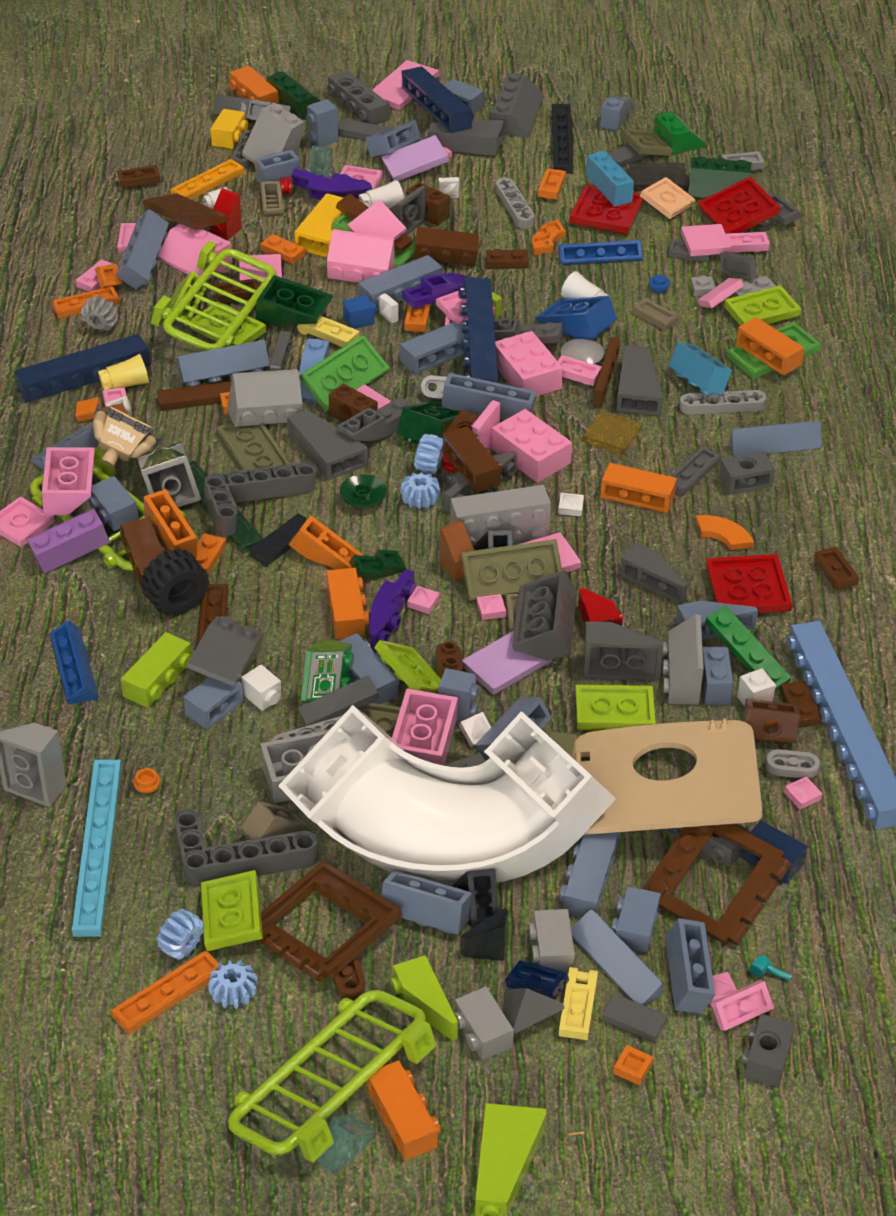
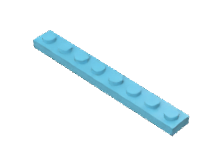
[72,760,122,937]

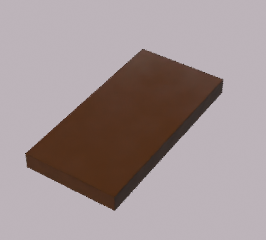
[144,193,227,229]

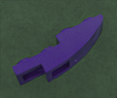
[291,168,372,200]
[402,273,469,309]
[370,569,417,654]

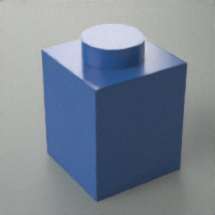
[343,295,377,329]

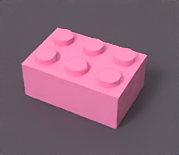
[495,331,563,396]
[491,409,572,483]
[392,689,458,765]

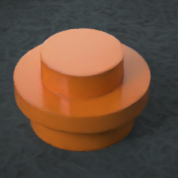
[133,768,160,793]

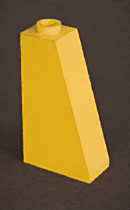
[294,194,344,258]

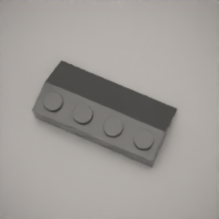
[491,73,544,138]
[512,571,577,661]

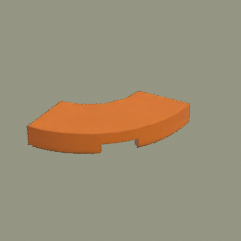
[532,220,566,255]
[695,515,754,551]

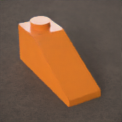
[288,515,364,569]

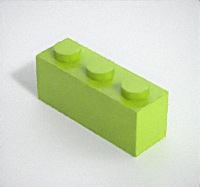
[121,632,192,708]

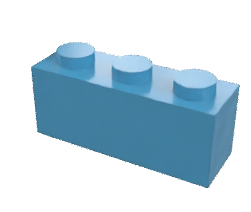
[586,151,634,207]
[669,342,732,396]

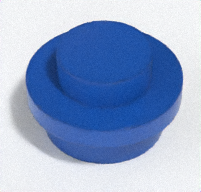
[649,274,670,294]

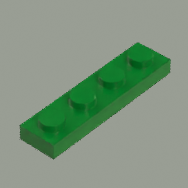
[705,605,791,691]

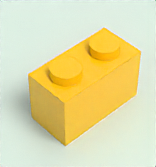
[210,109,248,149]

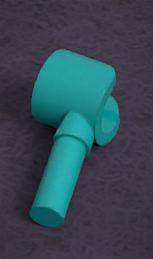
[749,955,792,981]

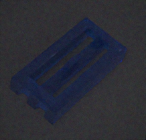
[505,960,569,1000]

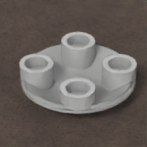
[560,338,604,364]

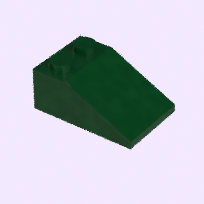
[255,275,333,326]
[397,400,460,443]

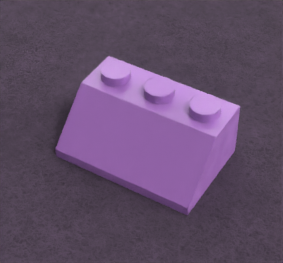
[26,509,110,574]

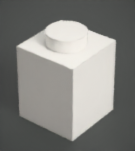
[241,665,282,711]
[737,669,776,707]

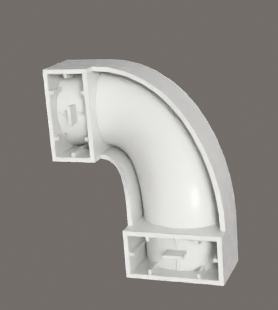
[279,705,616,886]

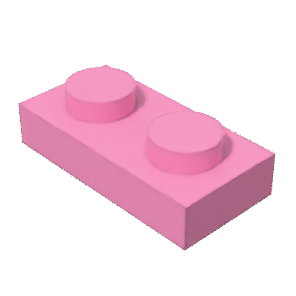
[726,232,770,253]
[76,259,118,292]
[558,355,602,386]
[711,980,774,1031]

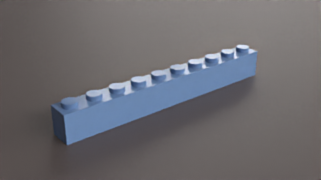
[787,621,896,830]

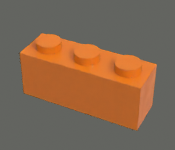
[229,66,279,104]
[736,317,804,376]
[600,463,677,513]
[144,489,197,558]
[326,568,369,639]
[366,1060,441,1161]

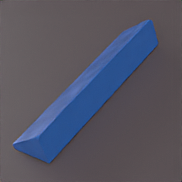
[558,240,643,265]
[50,620,99,705]

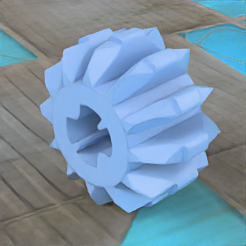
[414,434,443,474]
[400,472,440,509]
[157,908,204,960]
[208,959,258,1010]

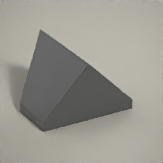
[503,988,565,1034]

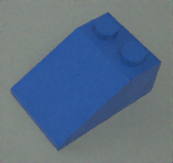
[535,296,617,340]

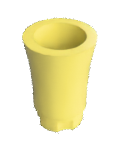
[98,354,149,390]

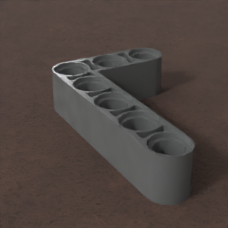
[204,462,317,535]
[175,809,318,887]

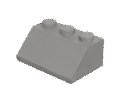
[227,369,302,427]
[662,614,703,705]
[0,723,67,807]

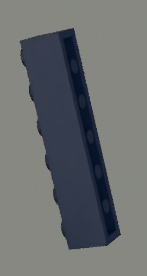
[401,66,474,132]
[458,277,498,383]
[14,334,150,403]

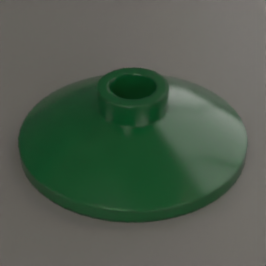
[340,474,387,507]

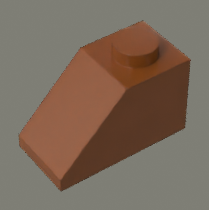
[440,520,474,581]

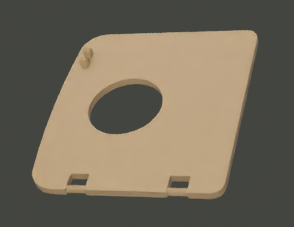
[575,719,763,835]

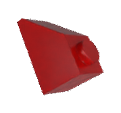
[210,188,242,241]
[578,588,623,626]

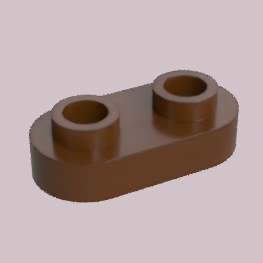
[435,641,463,678]
[330,949,365,1000]

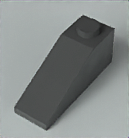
[620,542,687,604]

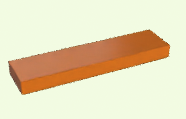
[111,950,218,1035]

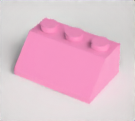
[158,223,232,280]
[327,229,395,283]
[42,447,95,515]

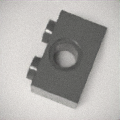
[719,452,775,495]
[741,1014,796,1088]

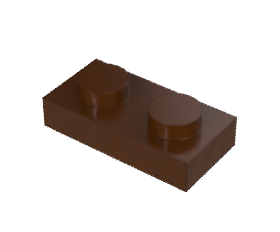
[117,165,161,188]
[486,249,529,269]
[214,279,258,303]
[814,547,859,591]
[780,681,822,728]

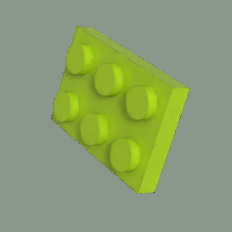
[724,285,801,326]
[189,301,266,346]
[374,640,441,694]
[575,685,656,730]
[201,870,263,951]

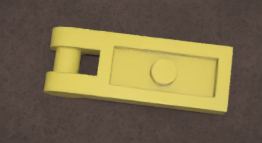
[297,316,359,347]
[559,967,598,1040]

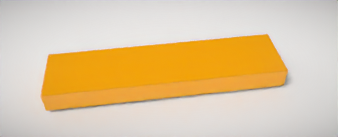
[170,159,244,199]

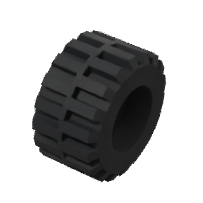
[140,549,209,616]

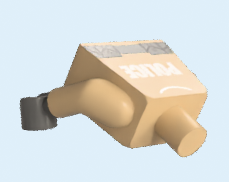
[93,404,162,467]

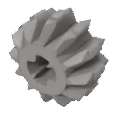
[81,295,119,333]

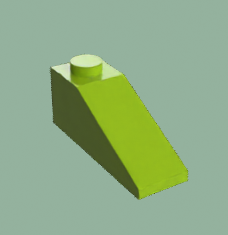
[170,271,209,326]
[390,955,458,1041]

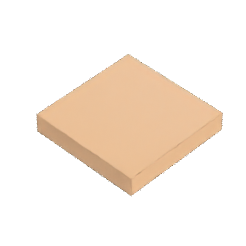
[640,177,696,219]

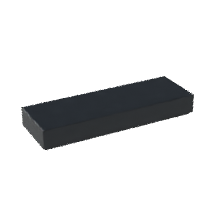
[249,513,307,566]

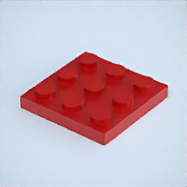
[698,176,781,234]
[569,184,644,234]
[705,554,792,613]

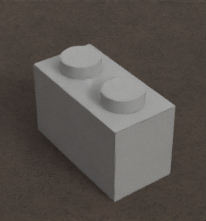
[528,909,575,974]
[454,987,514,1060]

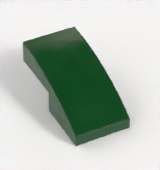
[349,550,406,579]

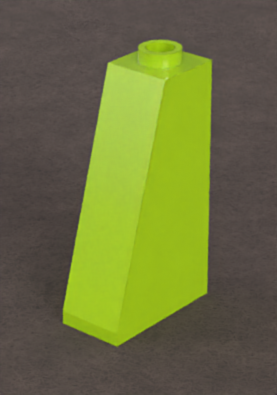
[475,1103,547,1216]

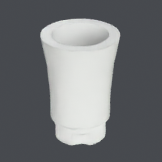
[359,180,404,208]
[561,271,610,299]

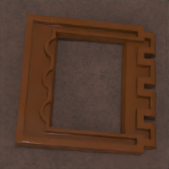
[642,824,791,946]
[256,861,402,982]

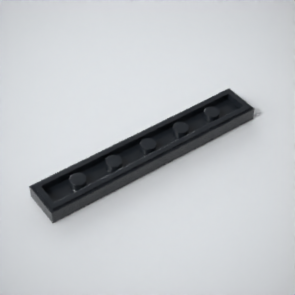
[551,104,573,174]

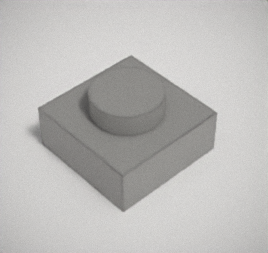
[690,276,715,296]

